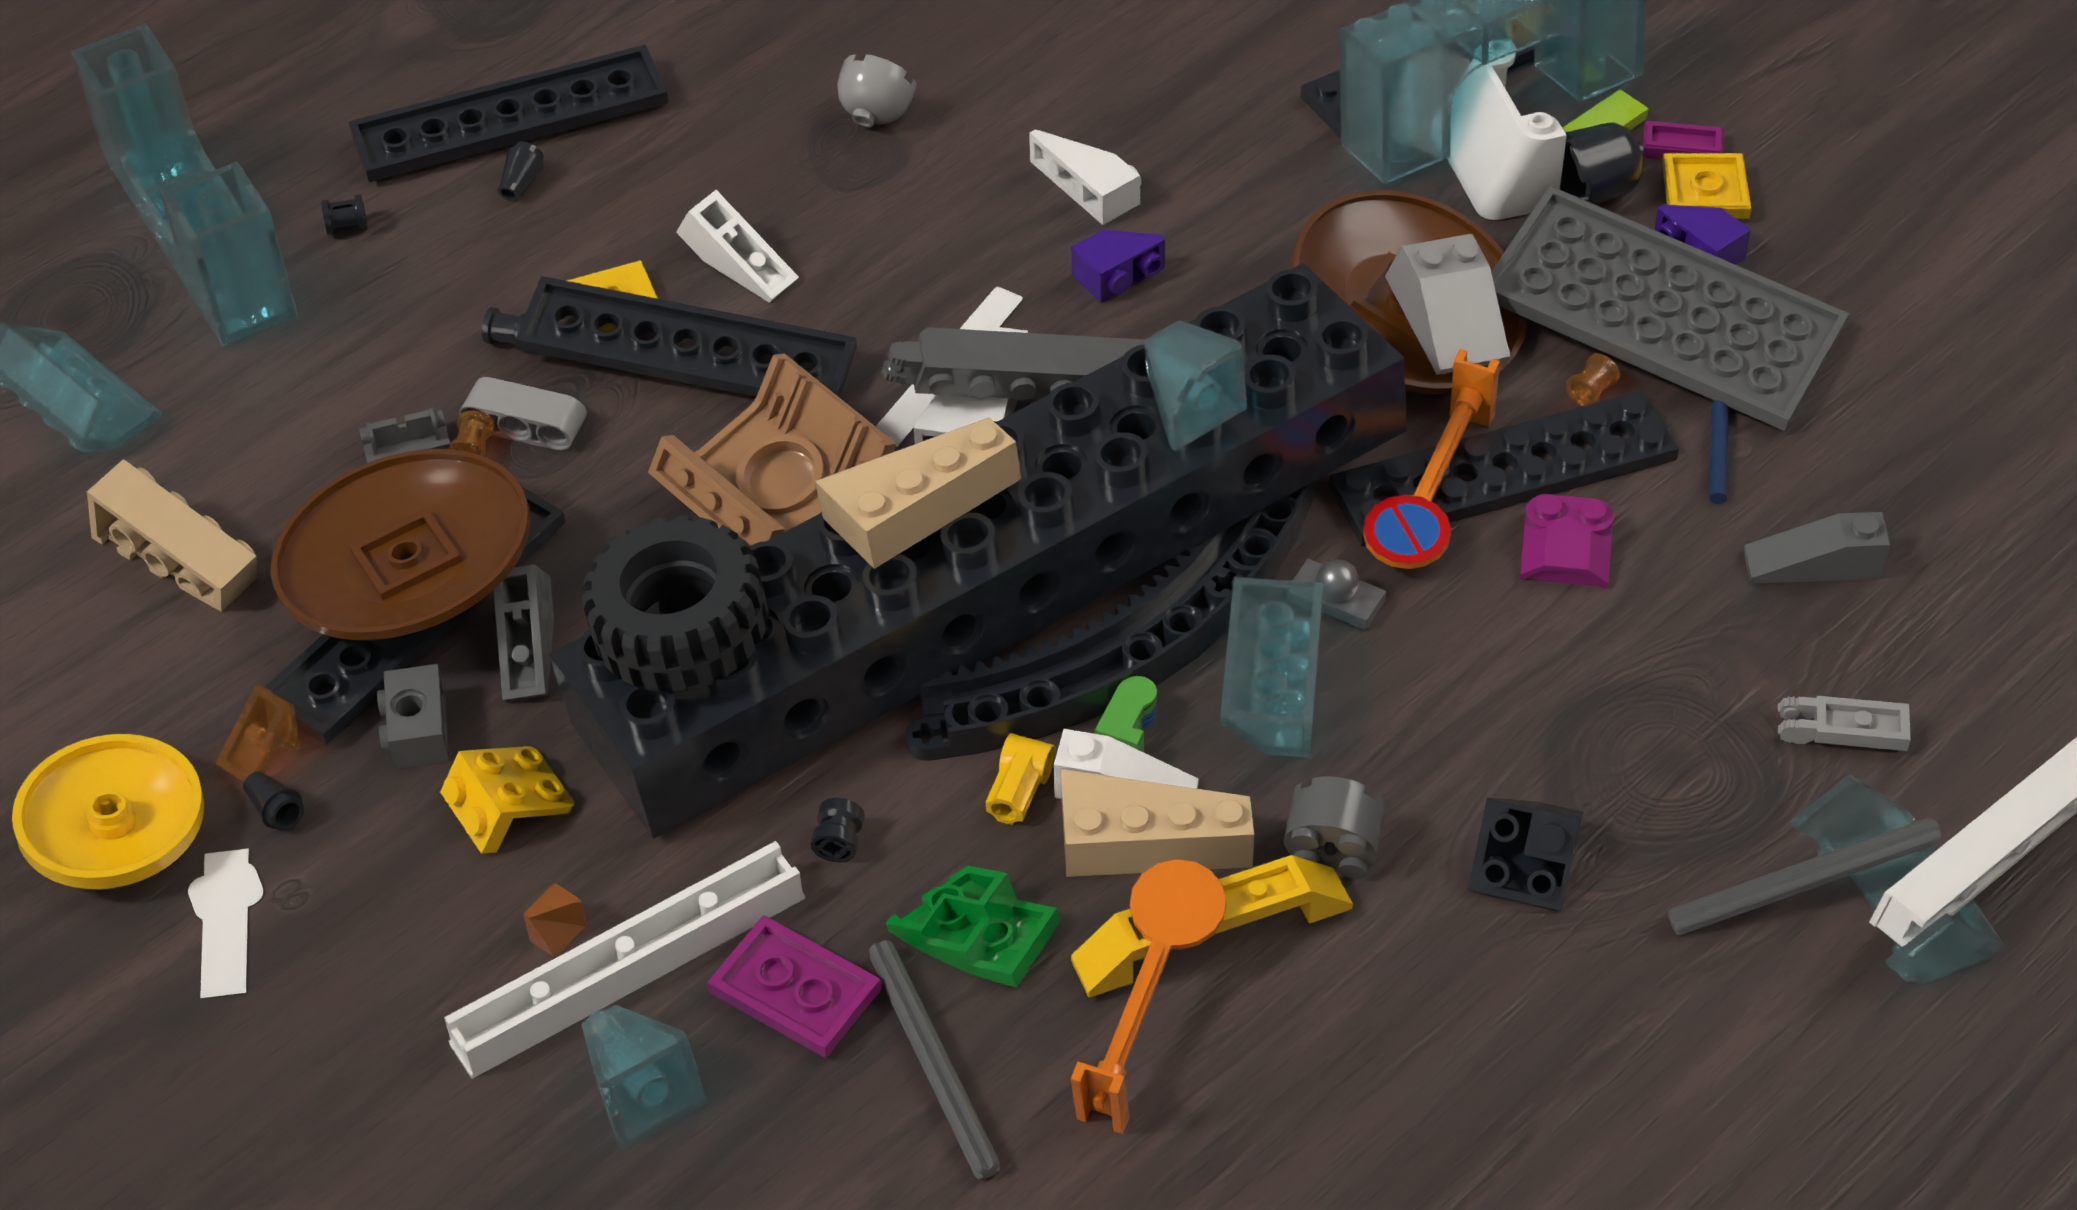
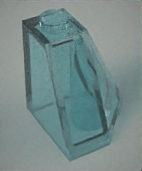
[1144,320,1247,451]

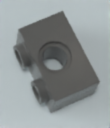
[377,664,450,769]

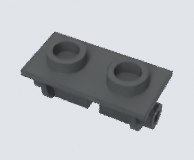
[359,407,451,463]

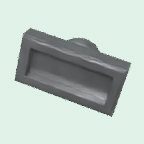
[1287,559,1386,630]

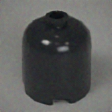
[1560,122,1645,205]

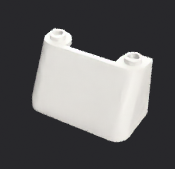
[1433,35,1566,220]

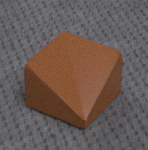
[523,883,587,957]

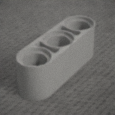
[459,377,587,451]

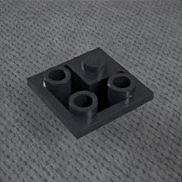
[1468,797,1584,911]

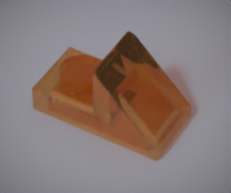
[215,683,299,782]

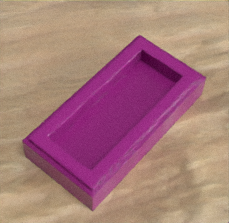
[1642,121,1724,159]

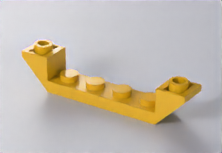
[1071,855,1353,998]

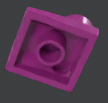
[1520,494,1614,589]

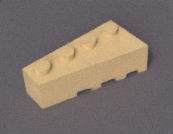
[815,417,1021,569]
[87,459,257,612]
[1061,769,1254,877]

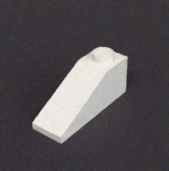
[1029,129,1141,225]
[676,190,799,303]
[1054,729,1199,799]

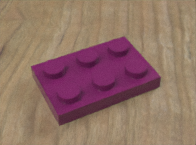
[707,915,881,1058]

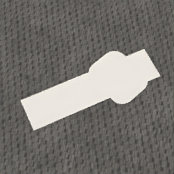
[188,848,263,998]

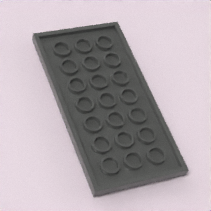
[1491,185,1850,431]

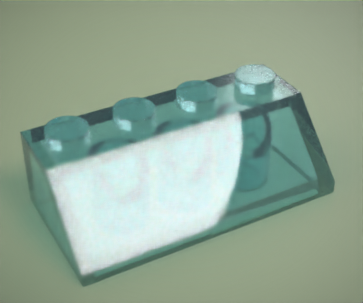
[0,322,162,453]
[1220,577,1323,758]

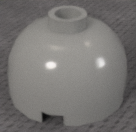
[837,54,917,127]

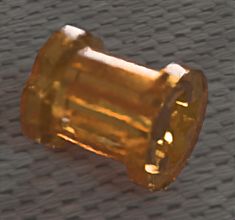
[1566,353,1620,406]
[449,411,495,457]

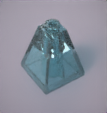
[581,1005,708,1151]

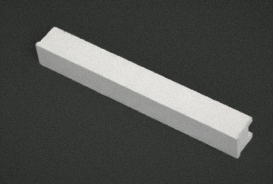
[1869,737,2077,952]
[444,841,805,1079]

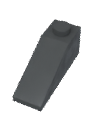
[1743,512,1890,584]
[493,564,554,702]

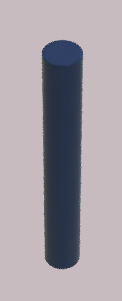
[1710,400,1728,504]

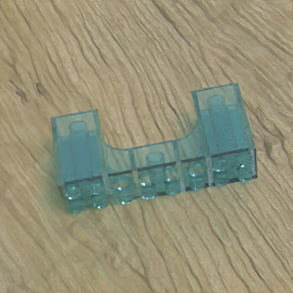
[1339,0,1647,184]
[71,23,298,347]

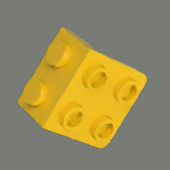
[440,746,574,854]

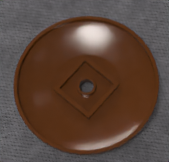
[1290,190,1528,394]
[271,449,531,640]

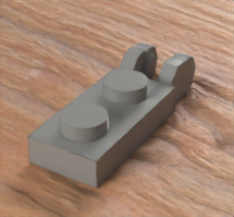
[1778,696,1910,751]

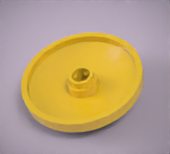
[12,734,204,889]

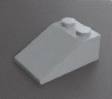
[1385,234,1510,375]

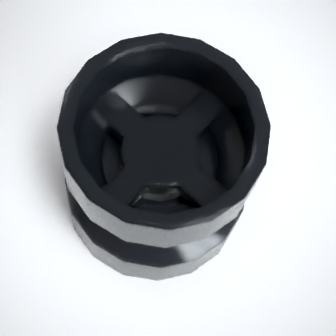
[810,797,865,863]

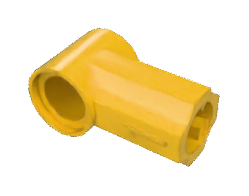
[985,733,1056,825]

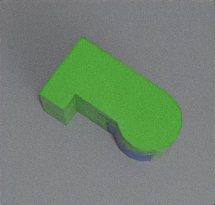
[1095,676,1157,753]

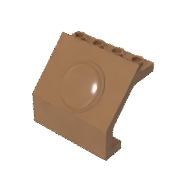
[648,354,897,546]

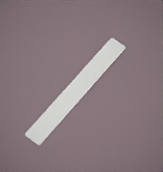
[876,287,1023,447]

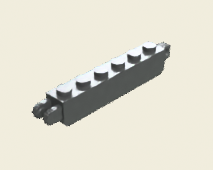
[881,327,1153,400]

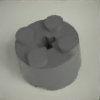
[1284,776,1386,879]

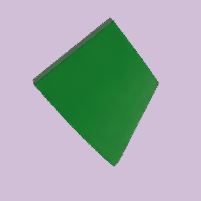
[886,865,1061,988]

